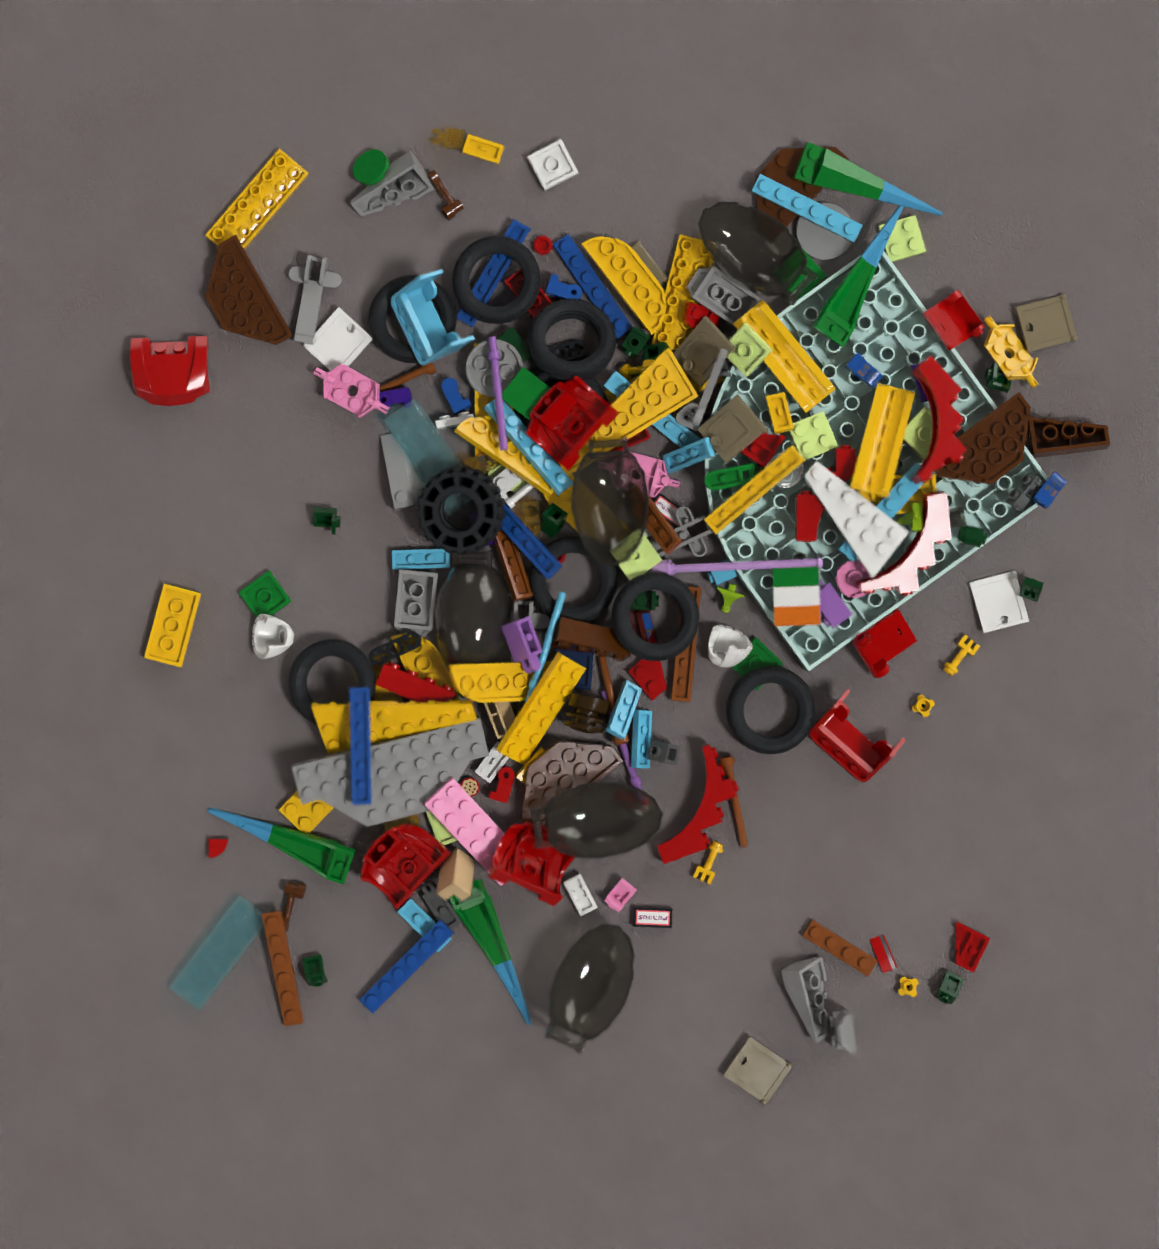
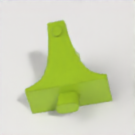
[896,503,922,531]
[717,583,745,613]

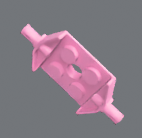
[313,364,390,418]
[597,450,680,498]

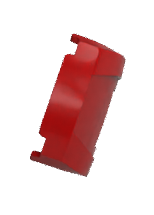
[130,336,210,406]
[526,376,619,471]
[489,822,577,906]
[360,823,452,909]

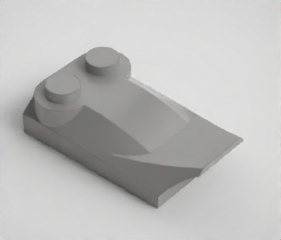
[687,266,760,330]
[394,569,438,638]
[829,1009,856,1054]

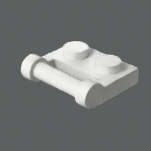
[493,468,534,509]

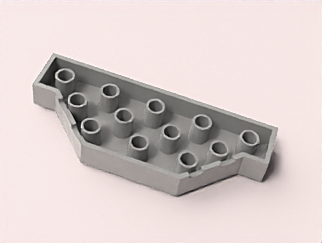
[291,716,489,827]

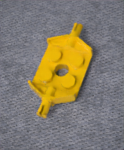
[984,316,1039,388]

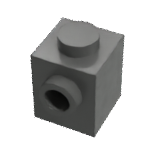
[647,741,680,765]

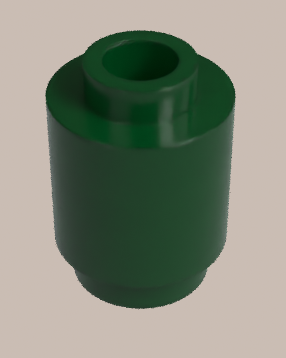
[957,525,987,548]

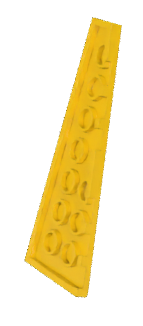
[559,347,698,475]
[312,700,477,754]

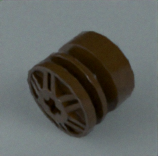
[564,693,610,734]

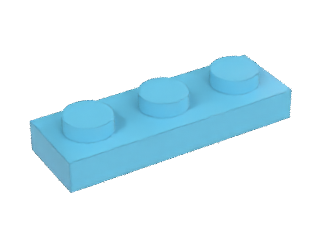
[662,437,715,474]
[392,549,450,570]
[606,680,642,740]
[631,710,652,768]
[398,898,452,953]

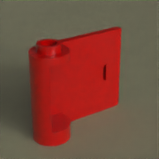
[922,289,985,351]
[853,608,917,678]

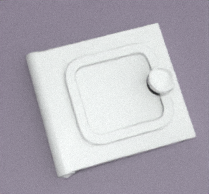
[303,307,373,371]
[969,571,1029,633]

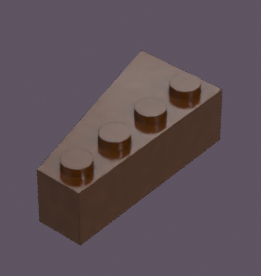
[1027,416,1110,458]
[550,617,631,661]

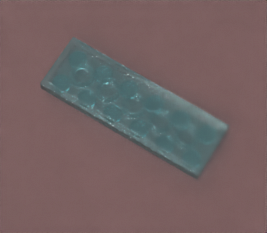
[384,398,473,515]
[169,895,264,1011]

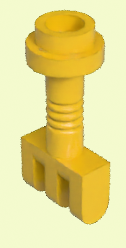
[619,359,654,379]
[943,634,980,676]
[693,840,724,885]

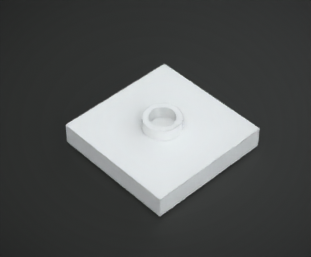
[527,139,579,191]

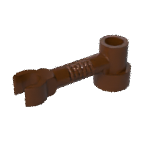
[428,170,464,221]
[283,882,306,932]

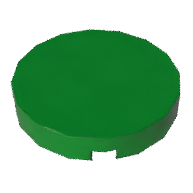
[353,149,389,185]

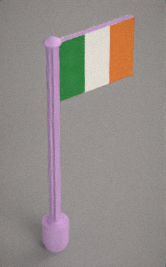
[647,557,823,626]

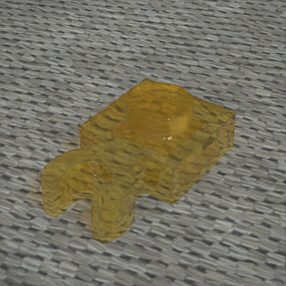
[431,128,466,150]

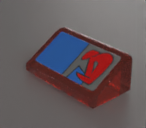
[636,610,658,644]

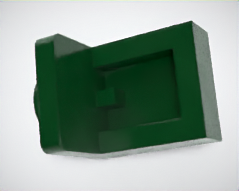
[985,362,1011,393]
[313,507,341,535]

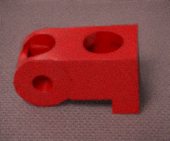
[489,767,515,803]

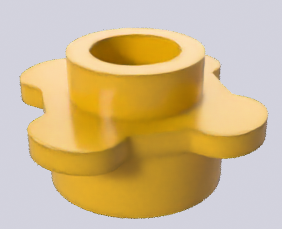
[912,695,935,717]
[898,977,919,997]

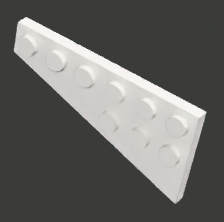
[805,461,909,579]

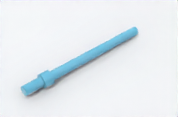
[525,591,567,702]

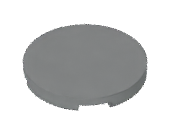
[796,203,851,260]
[466,340,523,397]

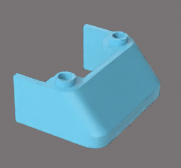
[391,269,475,365]

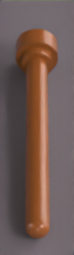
[380,362,437,392]
[598,657,629,745]
[719,756,748,848]

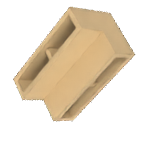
[484,702,516,739]
[437,848,475,901]

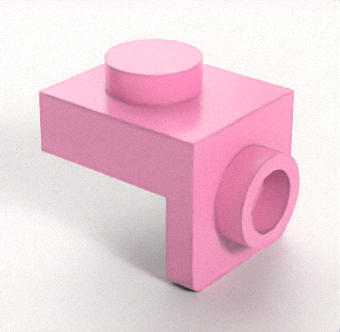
[604,878,637,912]

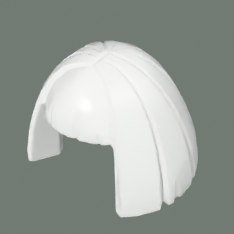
[252,614,294,659]
[708,625,753,668]

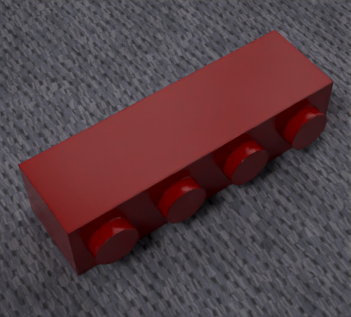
[375,662,456,703]

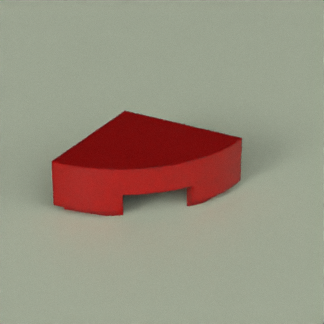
[209,839,229,858]

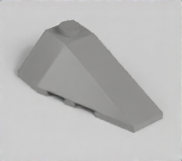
[350,151,434,216]
[380,432,428,511]
[781,956,828,1043]

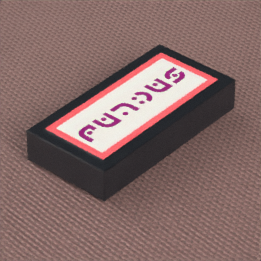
[653,492,680,528]
[633,907,672,928]

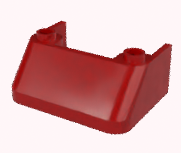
[809,689,905,782]

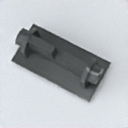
[1005,472,1043,512]

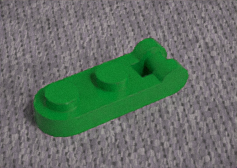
[704,463,757,491]

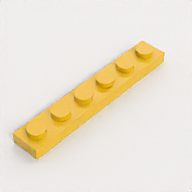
[704,445,805,534]

